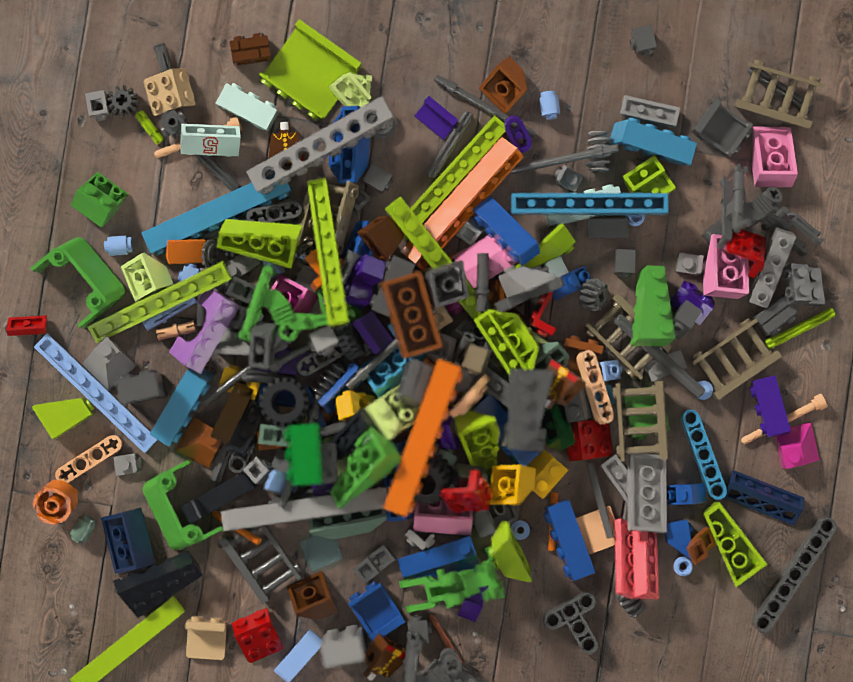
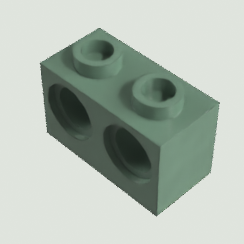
[258,424,287,447]

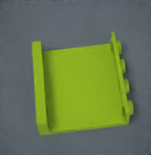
[259,19,362,122]

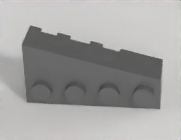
[508,369,554,450]

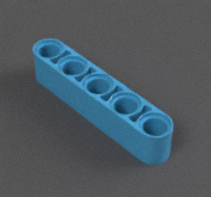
[680,410,727,500]

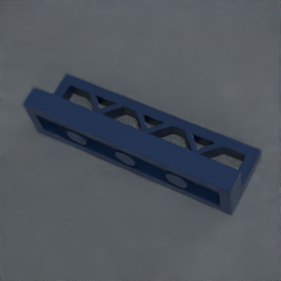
[724,470,804,525]

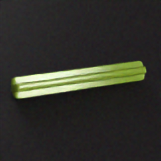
[765,308,836,349]

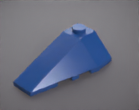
[397,535,480,578]

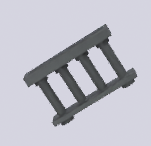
[219,526,303,605]

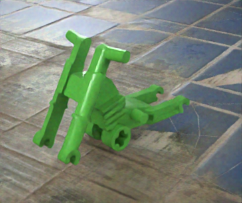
[239,265,356,341]
[399,546,505,613]

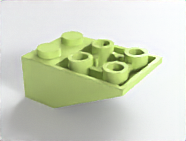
[364,386,422,440]

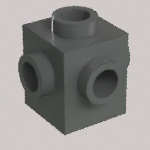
[159,109,188,139]

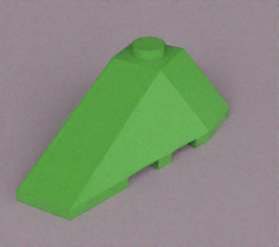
[331,427,402,508]

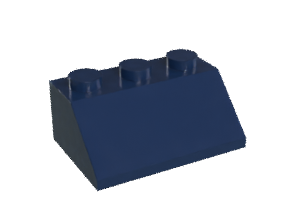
[101,508,156,574]

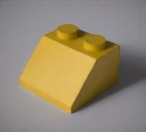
[526,450,568,499]
[490,465,536,505]

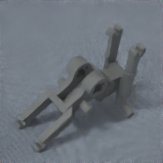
[717,163,824,256]
[402,631,486,682]

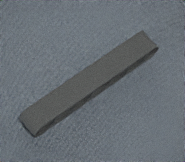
[752,517,837,632]

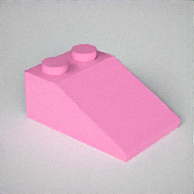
[752,127,798,187]
[703,234,749,299]

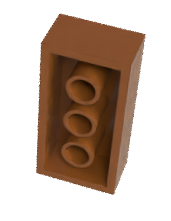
[380,271,443,358]

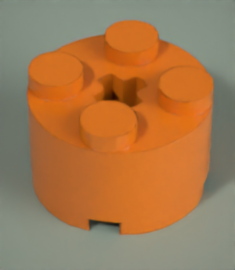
[33,479,78,525]

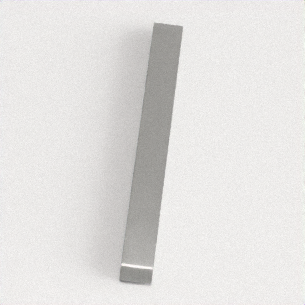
[221,487,391,531]

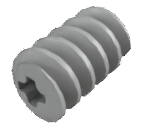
[586,131,612,172]

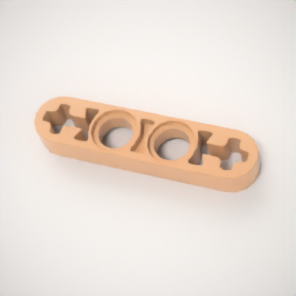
[577,350,614,424]
[56,435,123,483]

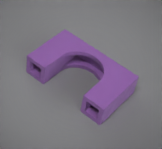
[169,289,239,374]

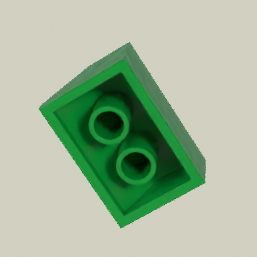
[284,424,322,485]

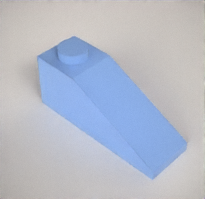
[264,469,298,494]

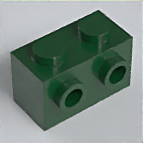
[541,405,576,451]

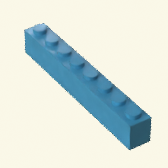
[141,172,292,256]
[511,193,668,215]

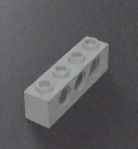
[747,227,796,308]

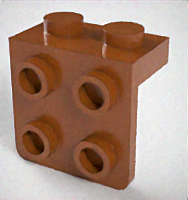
[562,335,604,383]

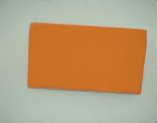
[166,239,206,264]

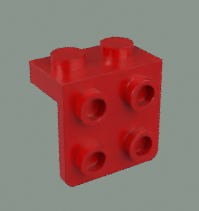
[726,229,766,278]
[528,291,556,338]
[567,419,613,461]
[440,470,493,513]
[232,608,283,663]

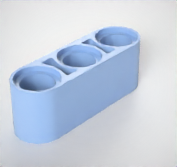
[274,629,322,682]

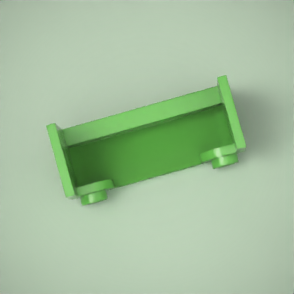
[30,237,126,329]
[143,459,223,551]

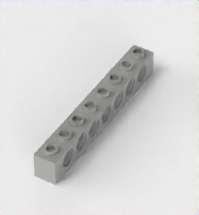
[246,97,395,195]

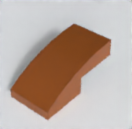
[687,527,716,565]

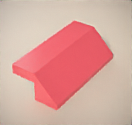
[615,518,659,599]

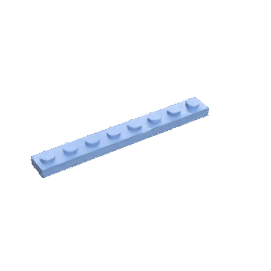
[34,333,158,453]

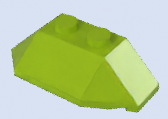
[474,309,539,374]
[489,520,532,582]

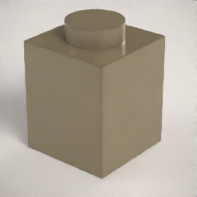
[462,344,492,375]

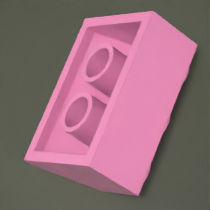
[453,235,518,289]
[413,498,473,536]

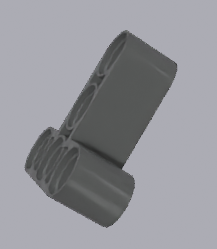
[543,591,598,654]

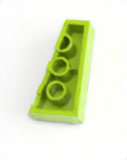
[703,500,767,587]

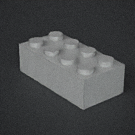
[320,625,366,668]

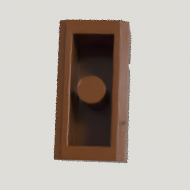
[230,33,272,66]

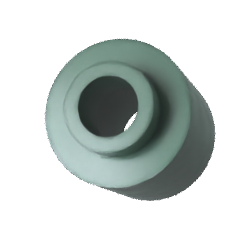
[70,514,96,544]

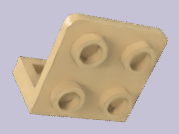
[144,68,196,116]
[185,616,227,660]

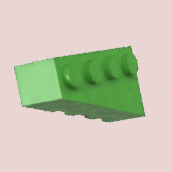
[631,266,676,346]

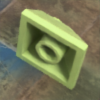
[121,253,173,301]

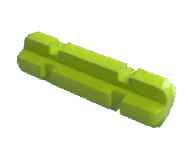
[135,110,164,145]

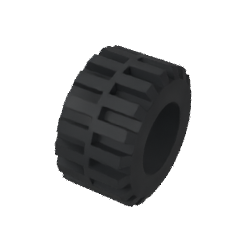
[259,378,311,427]
[414,454,453,505]

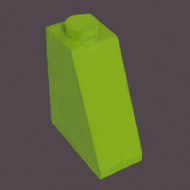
[32,398,95,439]

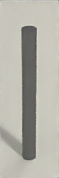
[586,463,614,539]

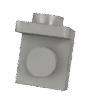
[554,164,584,193]
[675,252,706,276]
[113,453,142,476]

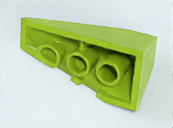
[515,223,576,269]
[454,411,500,478]

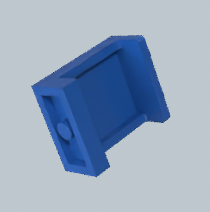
[348,581,405,642]

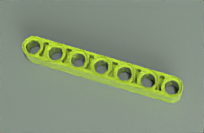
[69,596,186,682]

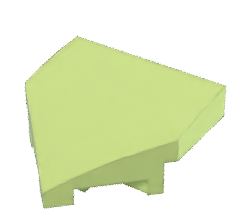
[328,72,372,108]

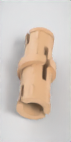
[156,320,197,341]

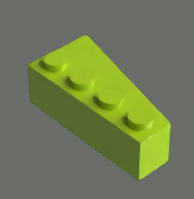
[217,219,303,268]

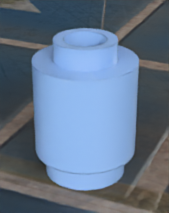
[539,91,561,120]
[104,235,133,256]

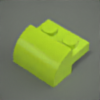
[623,155,676,195]

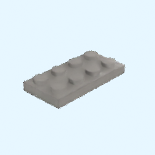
[627,454,667,533]

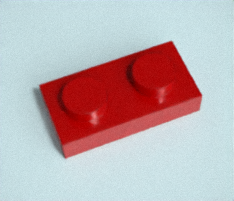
[6,315,48,336]

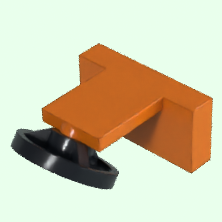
[297,239,344,292]

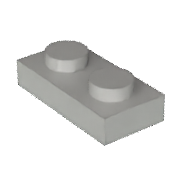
[645,350,687,382]

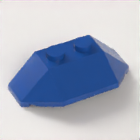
[329,106,370,184]

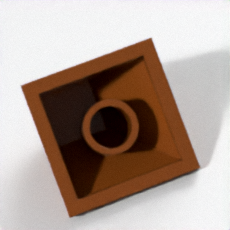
[479,56,527,114]
[175,416,223,469]

